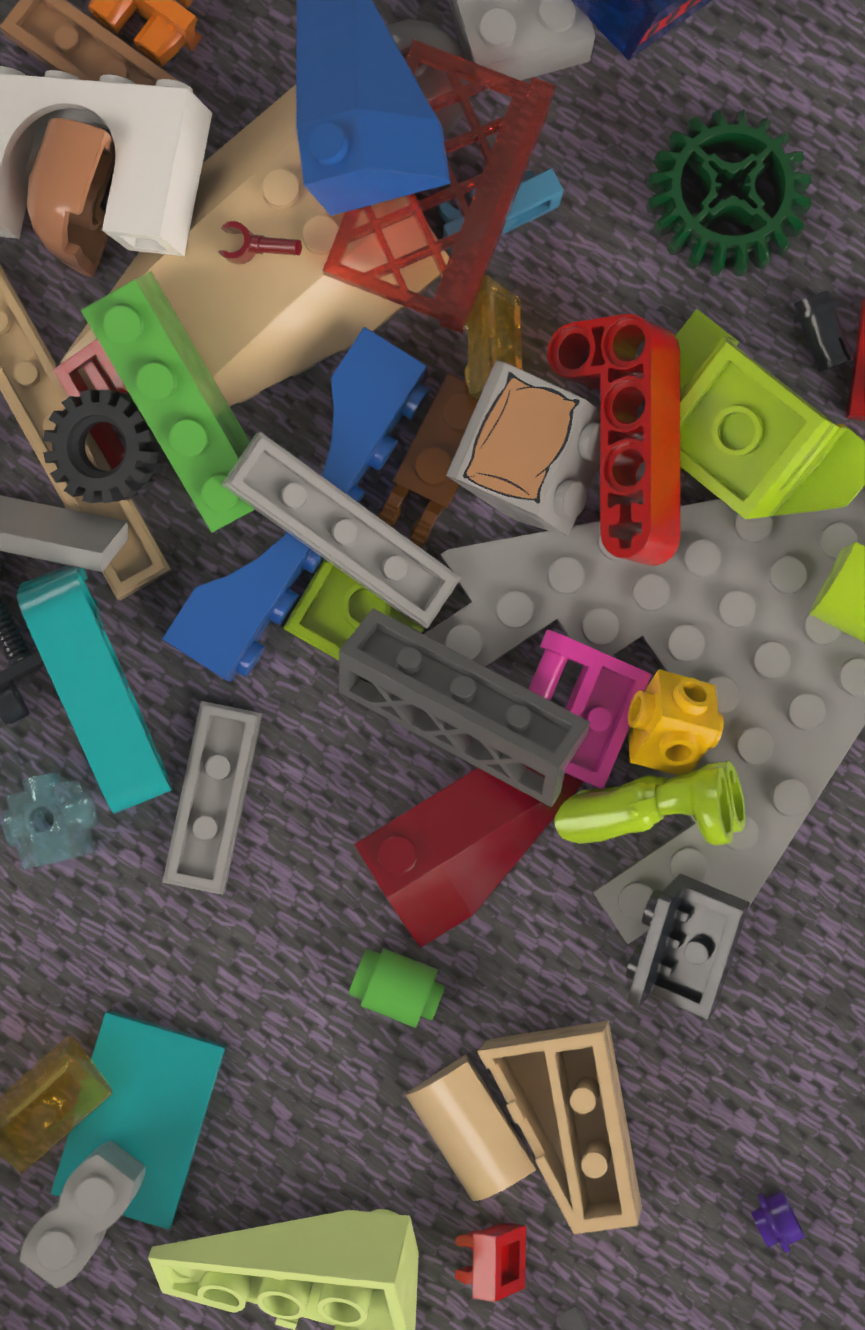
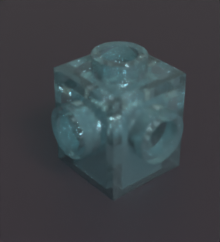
[2,772,98,870]

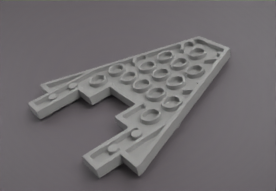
[423,486,865,944]

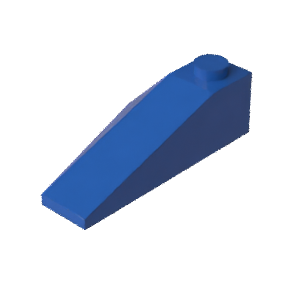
[296,0,451,216]

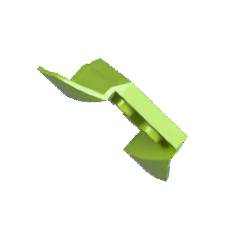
[675,309,865,519]

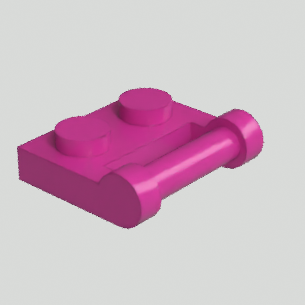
[528,630,652,789]

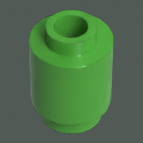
[348,948,445,1028]

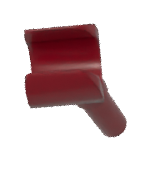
[218,221,302,264]

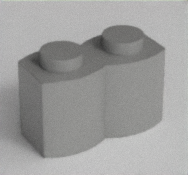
[20,1140,146,1289]

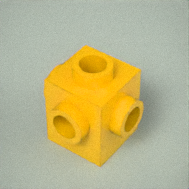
[628,669,724,776]

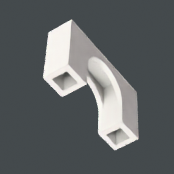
[0,66,212,256]

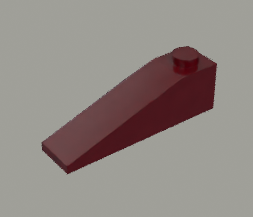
[354,765,584,948]

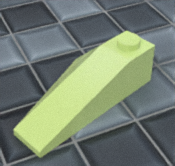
[148,1209,419,1330]

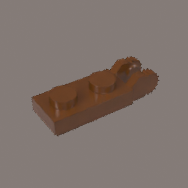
[379,373,483,549]

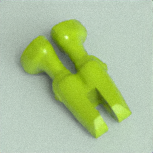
[555,760,745,846]

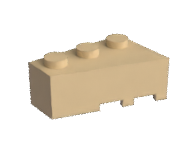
[477,1020,642,1234]

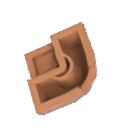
[27,118,115,278]

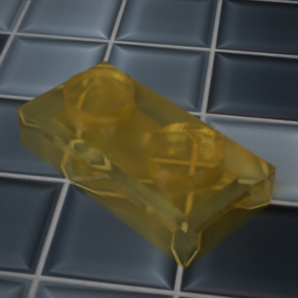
[464,275,522,400]

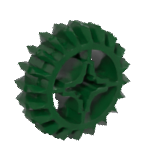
[646,109,811,277]

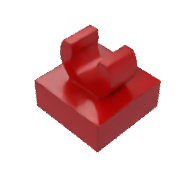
[455,1223,526,1302]

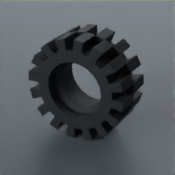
[43,390,165,503]

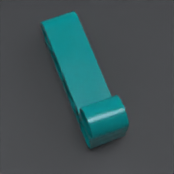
[17,565,173,814]

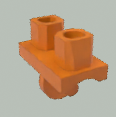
[88,0,202,67]

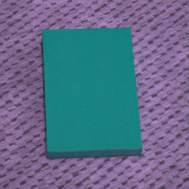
[51,1010,227,1230]

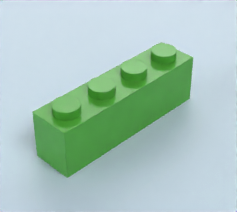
[81,271,255,533]

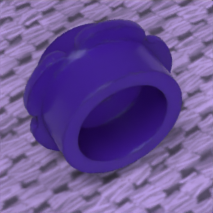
[751,1190,805,1253]

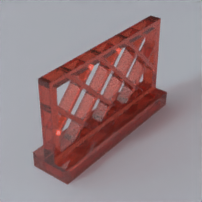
[323,39,556,334]

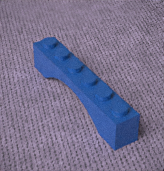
[162,327,431,683]

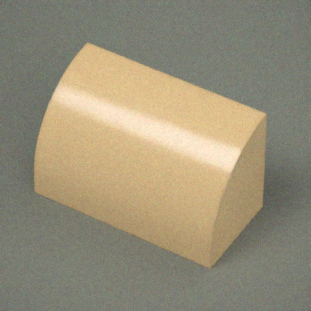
[405,1054,536,1201]

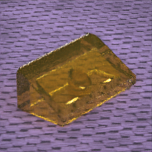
[0,1035,112,1174]

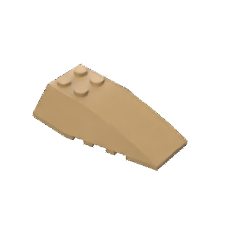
[60,85,453,435]

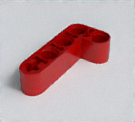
[547,314,680,566]

